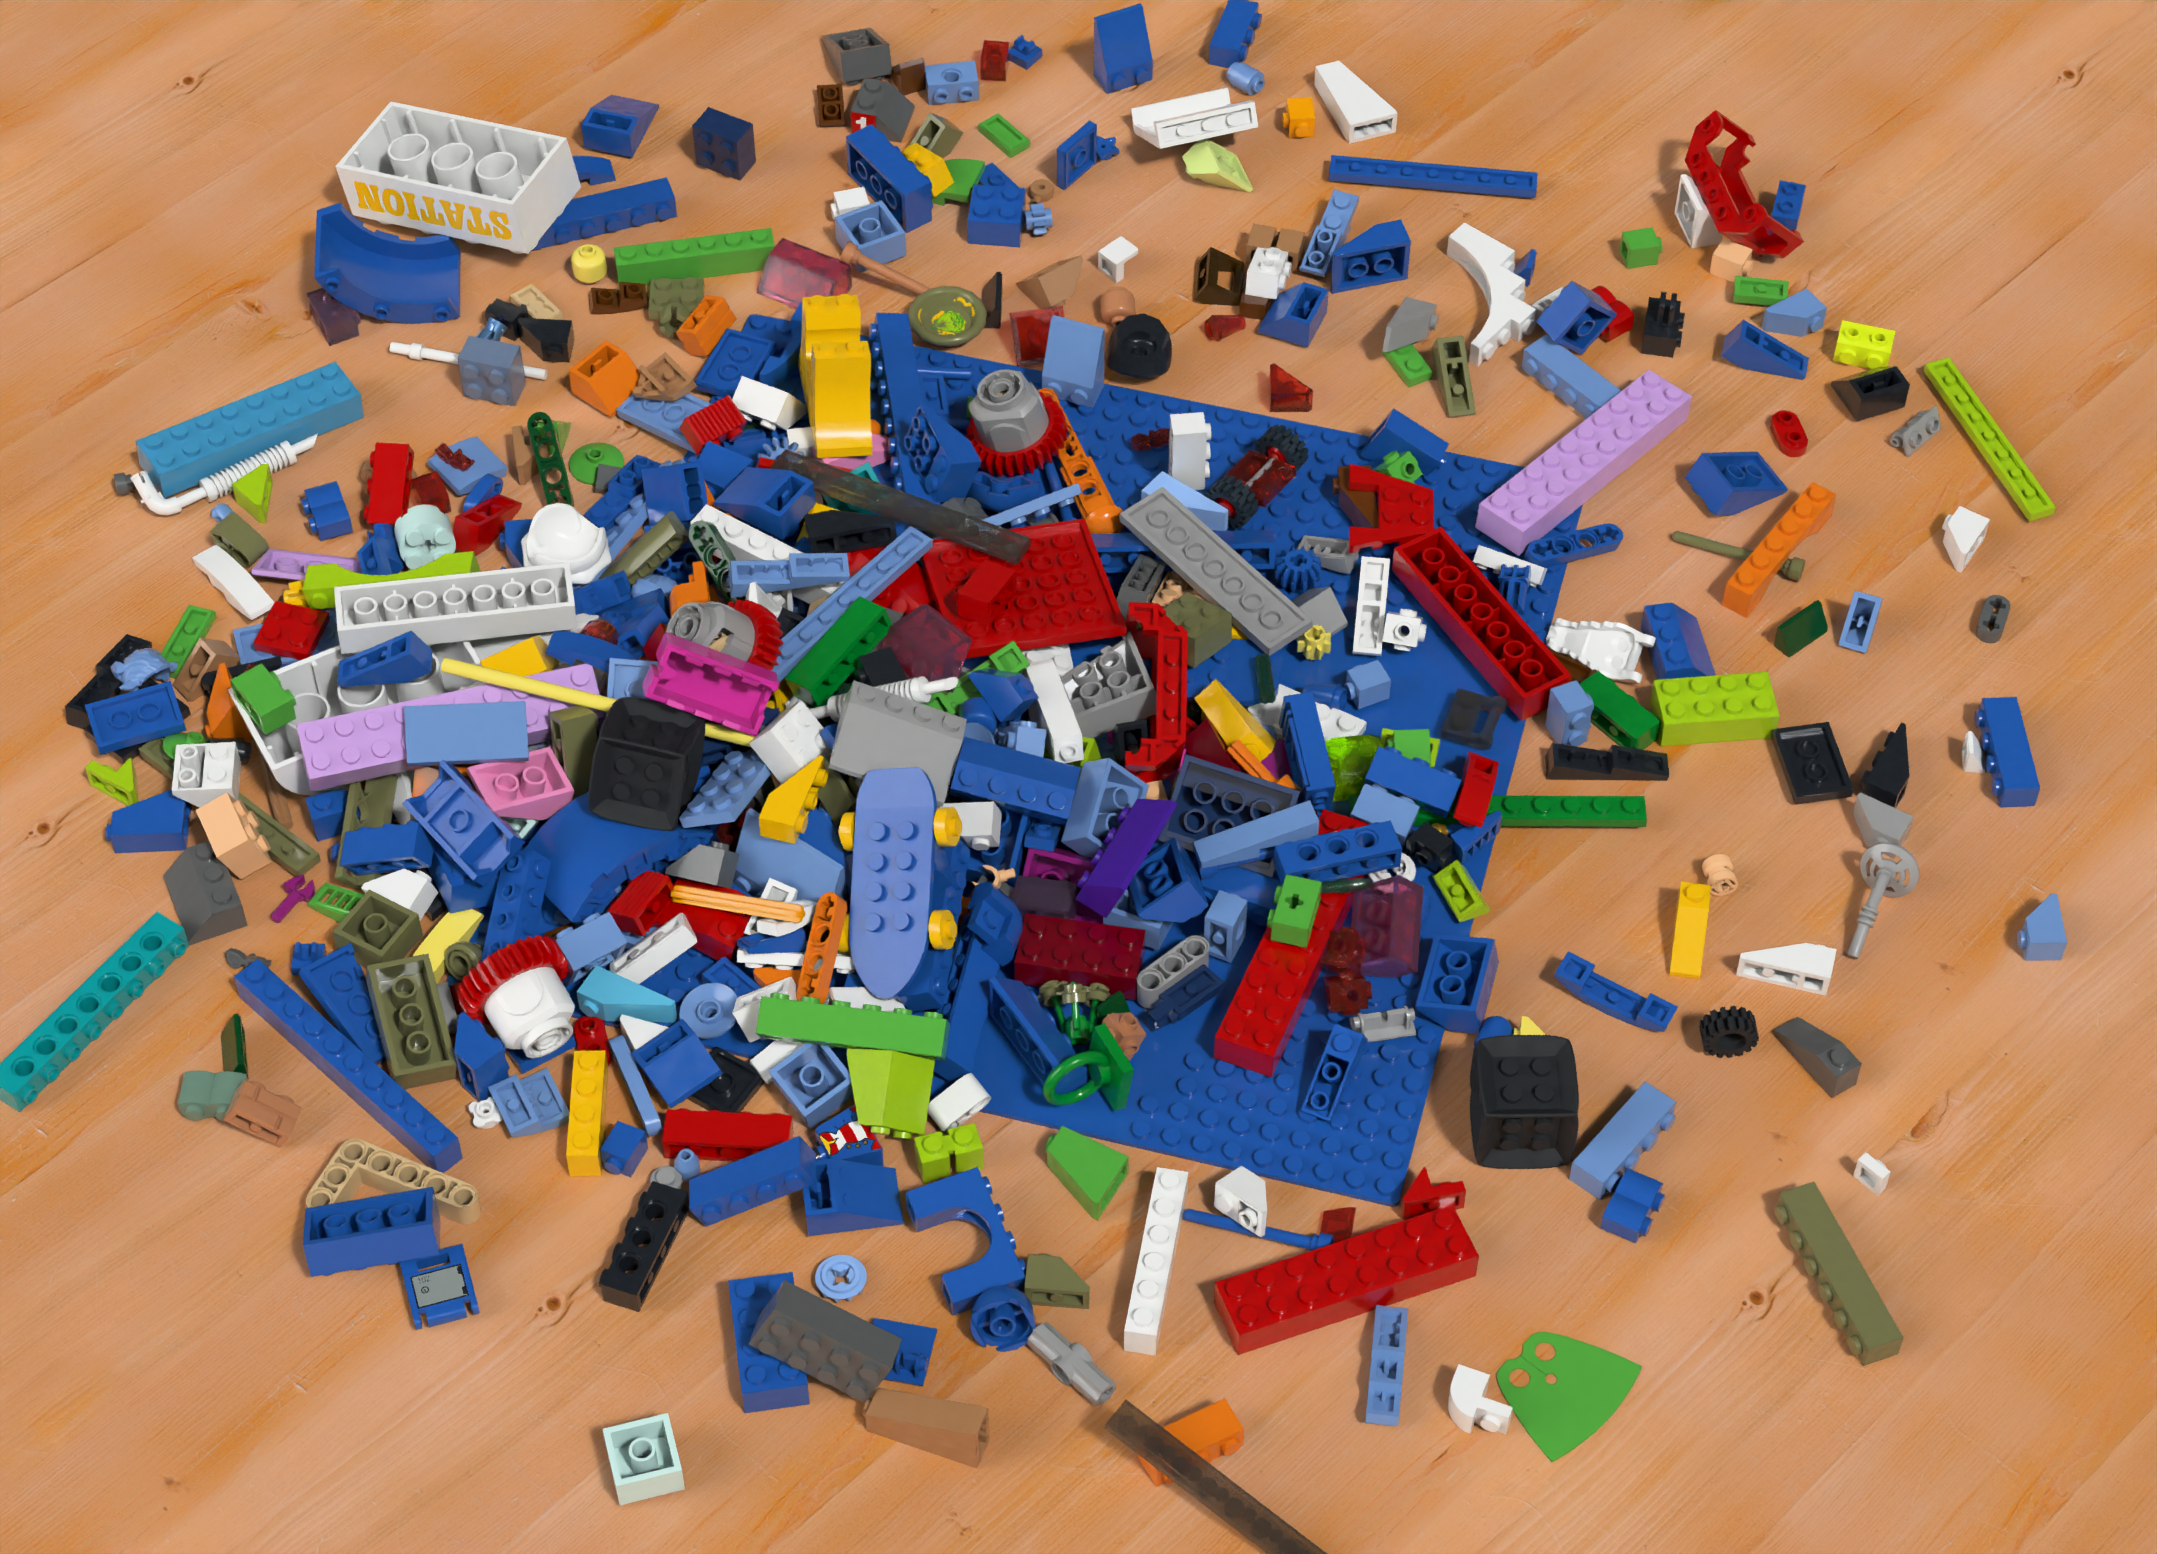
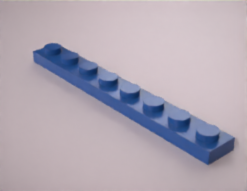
[1329,155,1538,198]

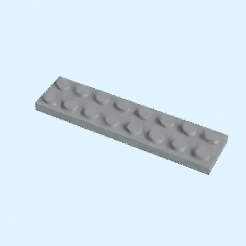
[1120,487,1313,656]

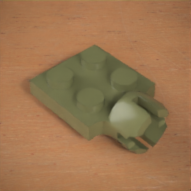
[649,277,705,339]

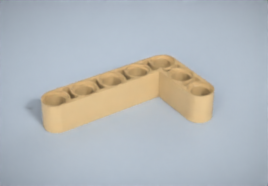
[306,1138,481,1225]

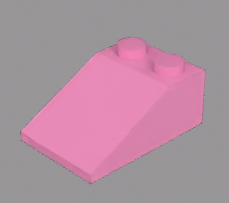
[467,747,574,820]

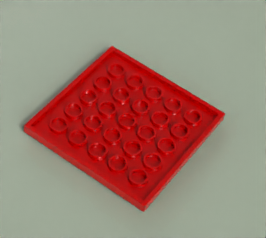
[920,519,1127,660]

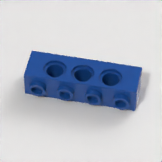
[1274,820,1402,886]

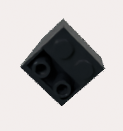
[1831,366,1910,422]

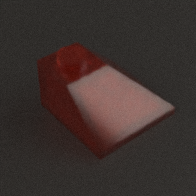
[1009,306,1064,366]

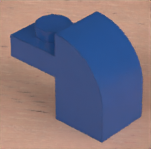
[573,570,632,615]

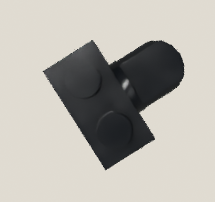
[1641,291,1685,358]

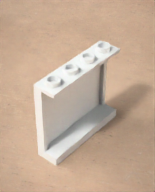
[1130,87,1258,149]

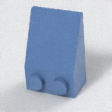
[1042,315,1105,408]

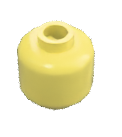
[571,244,607,284]

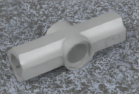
[1028,1322,1116,1406]

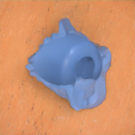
[110,648,178,691]

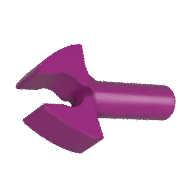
[270,875,315,923]

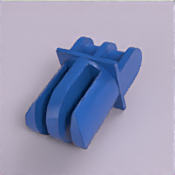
[1498,564,1531,615]

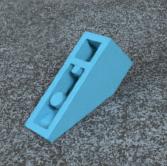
[577,965,677,1023]

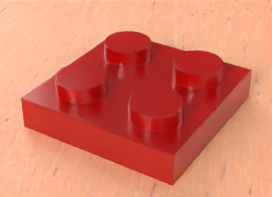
[253,601,330,660]

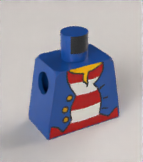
[812,1105,884,1166]

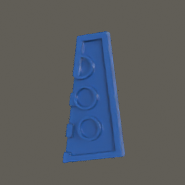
[299,943,386,1065]

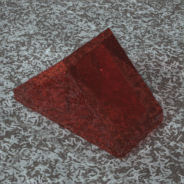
[1269,363,1313,412]

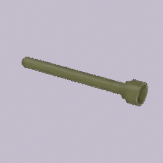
[1672,531,1805,581]

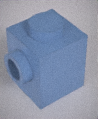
[1344,660,1391,709]

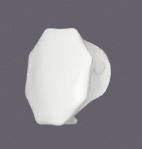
[521,503,611,585]

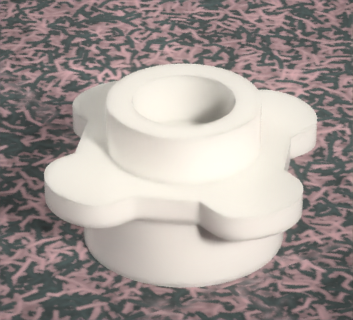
[469,1097,503,1129]

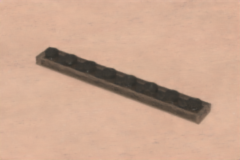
[1105,1400,1327,1554]

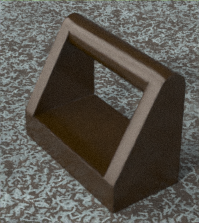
[1194,247,1245,306]

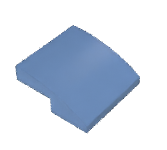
[428,436,508,496]
[488,1068,569,1137]

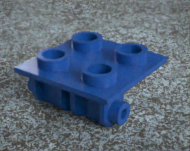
[872,1318,937,1386]

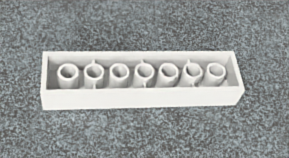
[334,562,577,654]

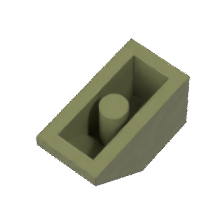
[909,113,964,158]
[1024,1253,1090,1309]

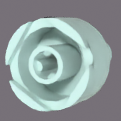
[394,504,456,569]

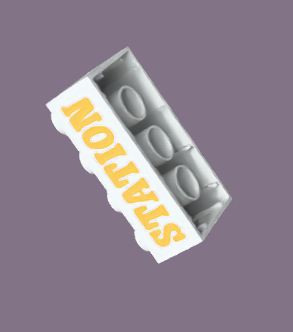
[335,102,581,254]

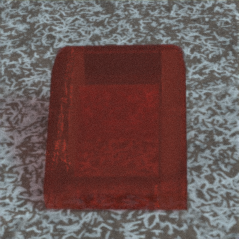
[1320,1207,1356,1243]

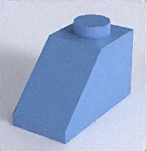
[1761,288,1827,337]
[2017,894,2067,961]

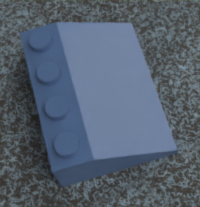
[733,808,848,936]

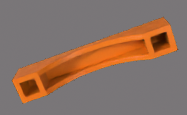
[1722,482,1836,618]

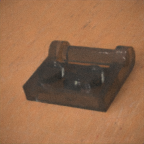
[1440,688,1508,750]

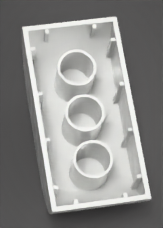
[228,641,489,796]

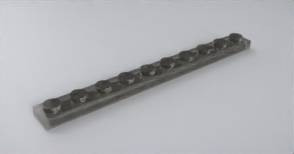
[771,449,1031,565]

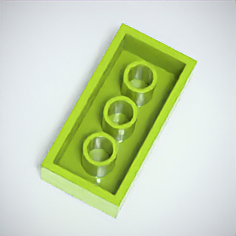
[1650,672,1780,747]

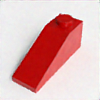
[453,494,522,556]

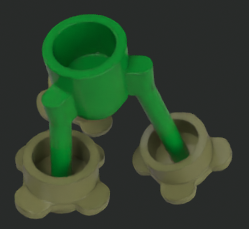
[1037,980,1112,1045]

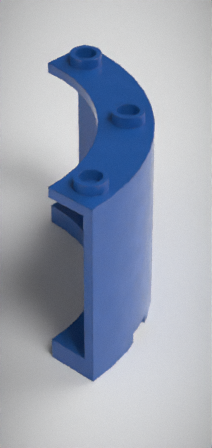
[314,203,461,324]
[523,792,713,924]

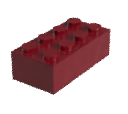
[1015,913,1146,1000]

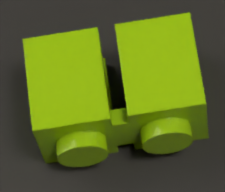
[914,1123,984,1184]

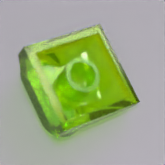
[1325,735,1382,801]

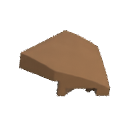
[633,352,697,401]

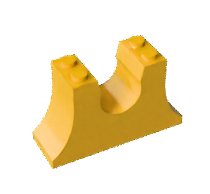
[798,294,872,458]

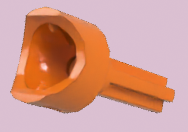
[1226,739,1302,795]

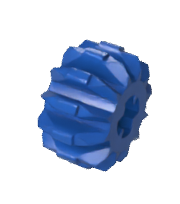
[1274,546,1322,593]

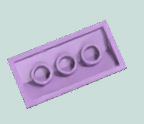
[252,549,362,581]

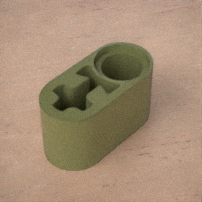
[210,512,269,568]

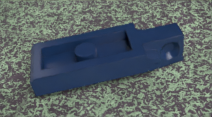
[1147,964,1225,1031]

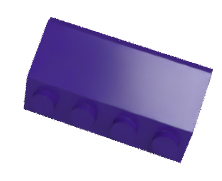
[1075,799,1178,918]

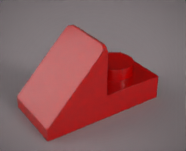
[1401,1167,1466,1220]

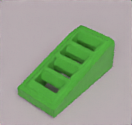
[307,882,364,923]

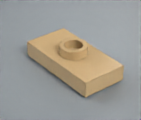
[510,284,563,320]

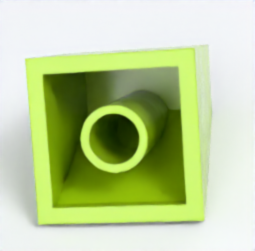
[846,1048,935,1140]

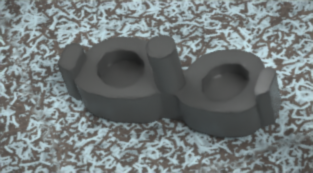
[226,948,271,969]

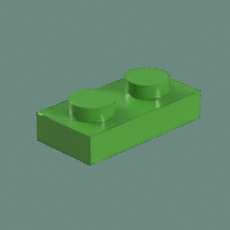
[1733,276,1789,306]
[1382,344,1433,387]

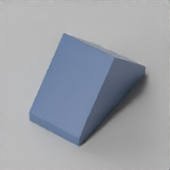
[1838,590,1883,653]

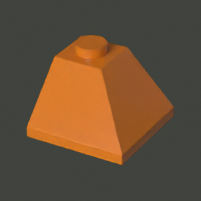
[205,662,253,742]

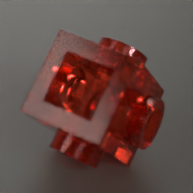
[1324,969,1372,1015]

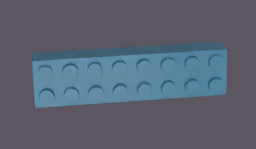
[136,362,364,498]

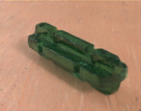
[1254,653,1276,704]

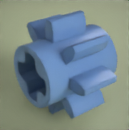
[1024,203,1053,235]

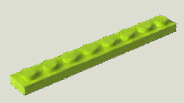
[1924,357,2056,522]

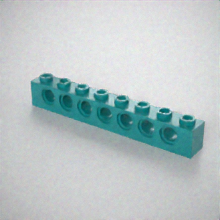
[0,912,189,1112]

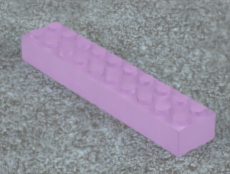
[1475,370,1692,556]
[296,663,605,791]

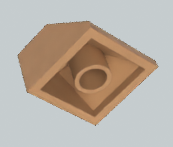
[1017,255,1083,311]

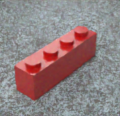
[662,1108,794,1162]

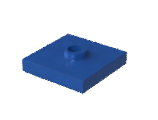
[1057,120,1097,190]

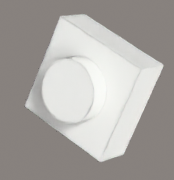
[1853,1153,1891,1196]

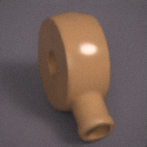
[1030,179,1054,204]

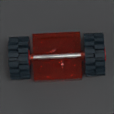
[1206,424,1308,529]

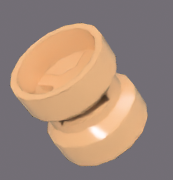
[1702,854,1738,896]

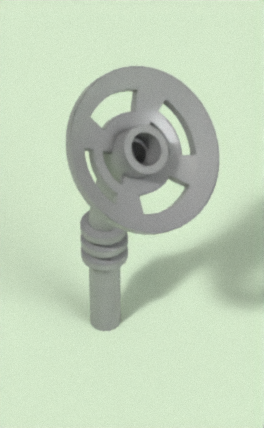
[1847,842,1919,959]

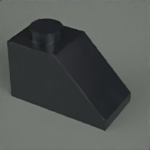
[518,318,575,363]
[1112,719,1148,773]

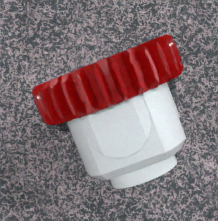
[457,935,575,1058]

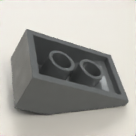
[822,28,893,84]

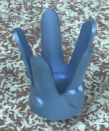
[476,315,508,342]

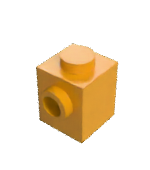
[1282,97,1315,138]

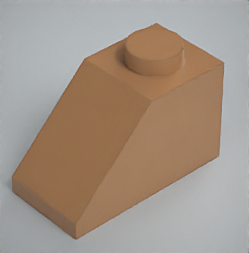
[173,638,240,702]

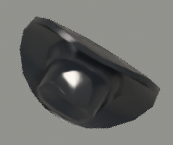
[1106,313,1172,378]

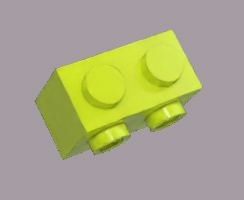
[1833,320,1896,369]

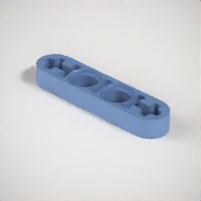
[608,1035,663,1138]

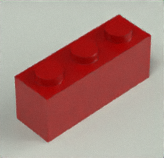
[364,442,414,530]

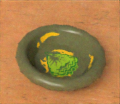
[908,286,987,346]

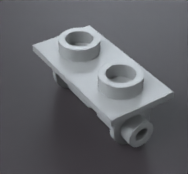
[1890,406,1941,457]
[1349,1006,1417,1043]

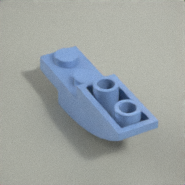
[1300,190,1359,277]

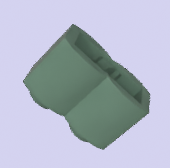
[178,1071,248,1122]

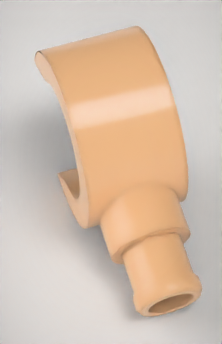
[973,865,1016,888]

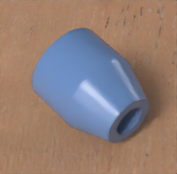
[674,1149,701,1181]

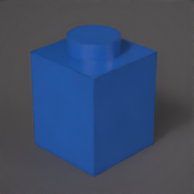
[600,1121,648,1178]

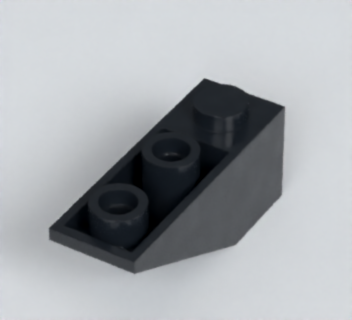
[1859,722,1910,808]

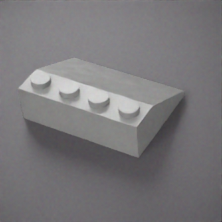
[828,680,967,807]

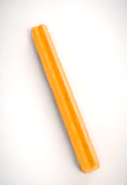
[670,885,806,923]

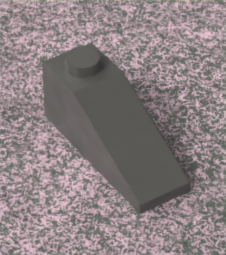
[1773,1017,1862,1098]

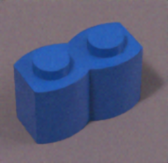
[301,481,353,541]
[1600,1168,1665,1243]

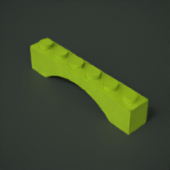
[302,551,481,609]

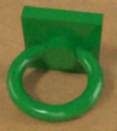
[1043,1023,1134,1111]

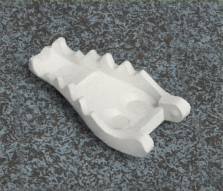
[1546,618,1656,683]

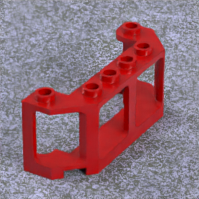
[1685,110,1804,258]
[1124,602,1188,783]

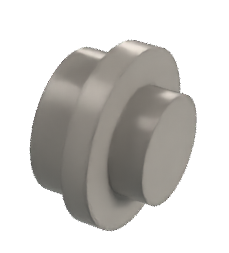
[650,1166,682,1189]

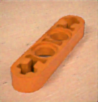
[796,892,847,1004]

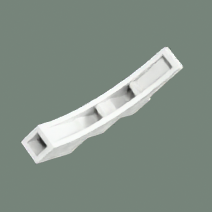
[1447,222,1536,367]

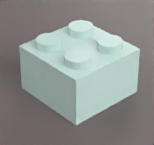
[603,1413,685,1505]

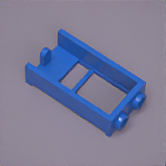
[1279,692,1336,817]

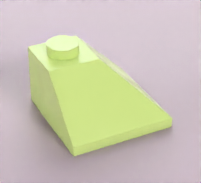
[1182,138,1253,192]

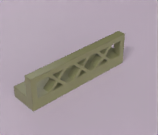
[335,774,398,890]

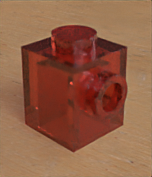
[980,40,1009,81]

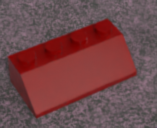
[847,544,938,629]

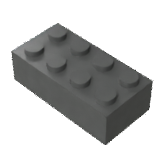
[749,1280,902,1403]

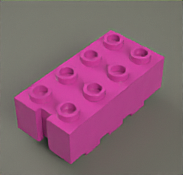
[642,632,779,736]

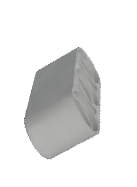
[1136,935,1210,1009]

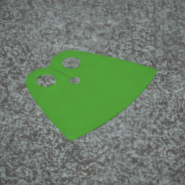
[1497,1332,1642,1462]

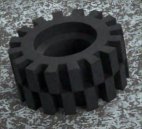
[1699,1006,1759,1058]

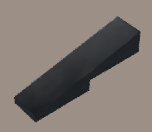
[65,634,152,730]
[1545,743,1669,781]

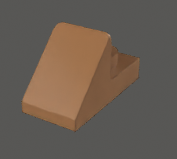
[511,425,549,485]

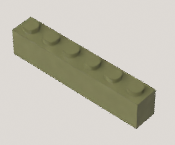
[1775,1182,1903,1366]

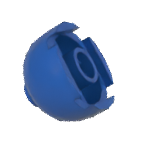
[970,1286,1036,1352]

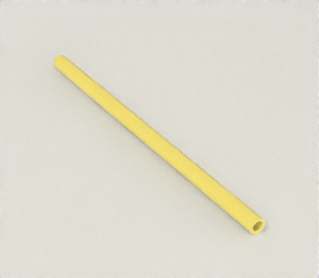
[441,657,758,748]

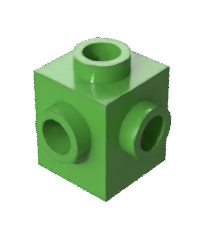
[1373,450,1423,484]

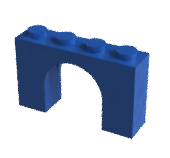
[906,1167,1027,1316]

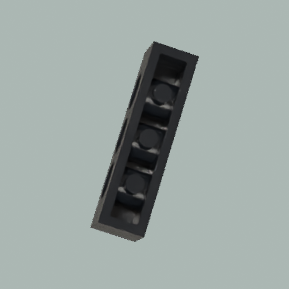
[599,1181,689,1312]

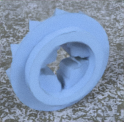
[815,1255,867,1303]

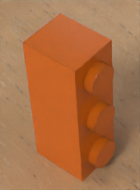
[1137,1398,1244,1487]

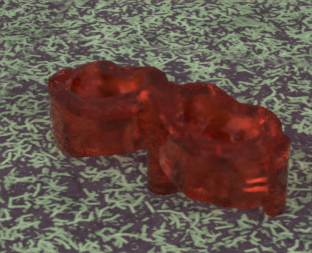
[1131,428,1170,451]
[435,443,475,472]

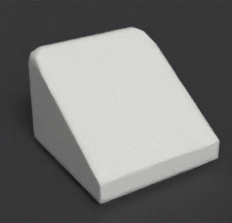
[1962,731,1986,773]

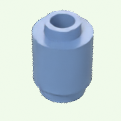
[1227,62,1265,95]

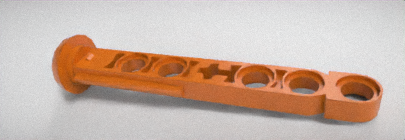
[1037,388,1124,534]

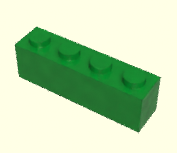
[785,596,894,707]

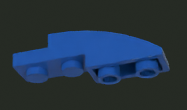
[583,455,661,531]

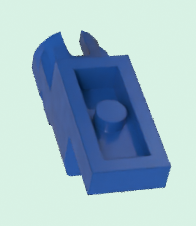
[357,523,406,575]

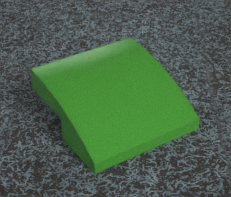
[931,159,985,206]

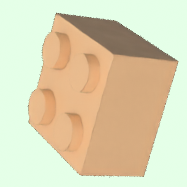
[196,793,272,879]

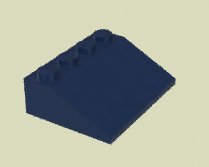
[1158,754,1300,877]

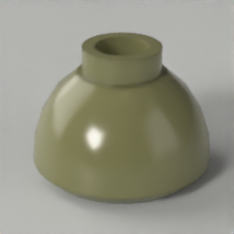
[444,941,483,982]

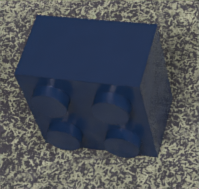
[692,107,756,181]

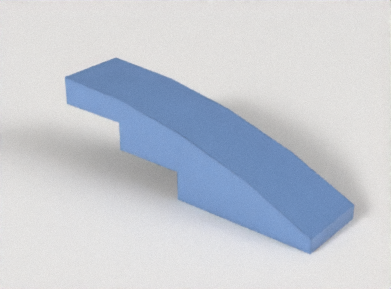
[1365,1305,1408,1426]

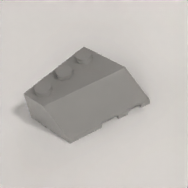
[1060,630,1156,738]

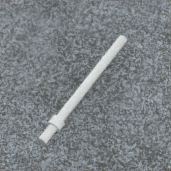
[390,342,548,380]

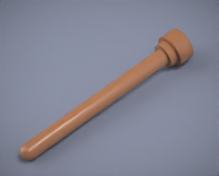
[839,241,931,295]

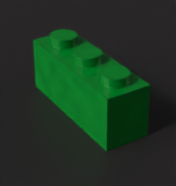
[1580,671,1661,750]

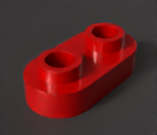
[1770,410,1808,457]
[574,1015,612,1066]

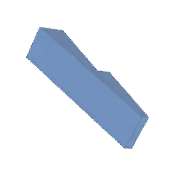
[728,553,850,598]
[1193,800,1319,869]

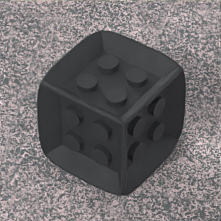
[588,697,705,831]
[1470,1035,1579,1169]

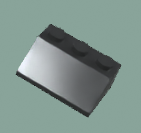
[163,841,248,946]

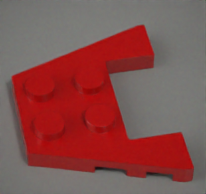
[1348,464,1434,553]

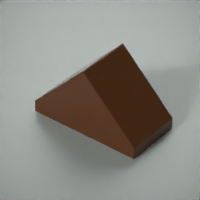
[889,58,925,95]

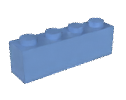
[1522,334,1621,419]
[1569,1082,1676,1200]

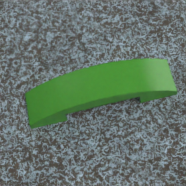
[922,640,1030,716]

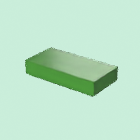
[978,114,1030,158]

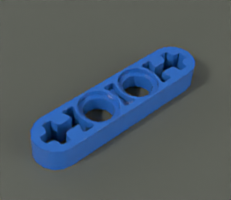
[1524,523,1623,568]

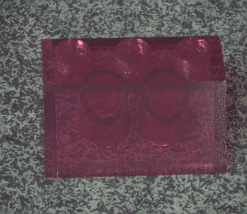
[757,238,852,309]
[882,604,973,693]
[1348,875,1423,978]

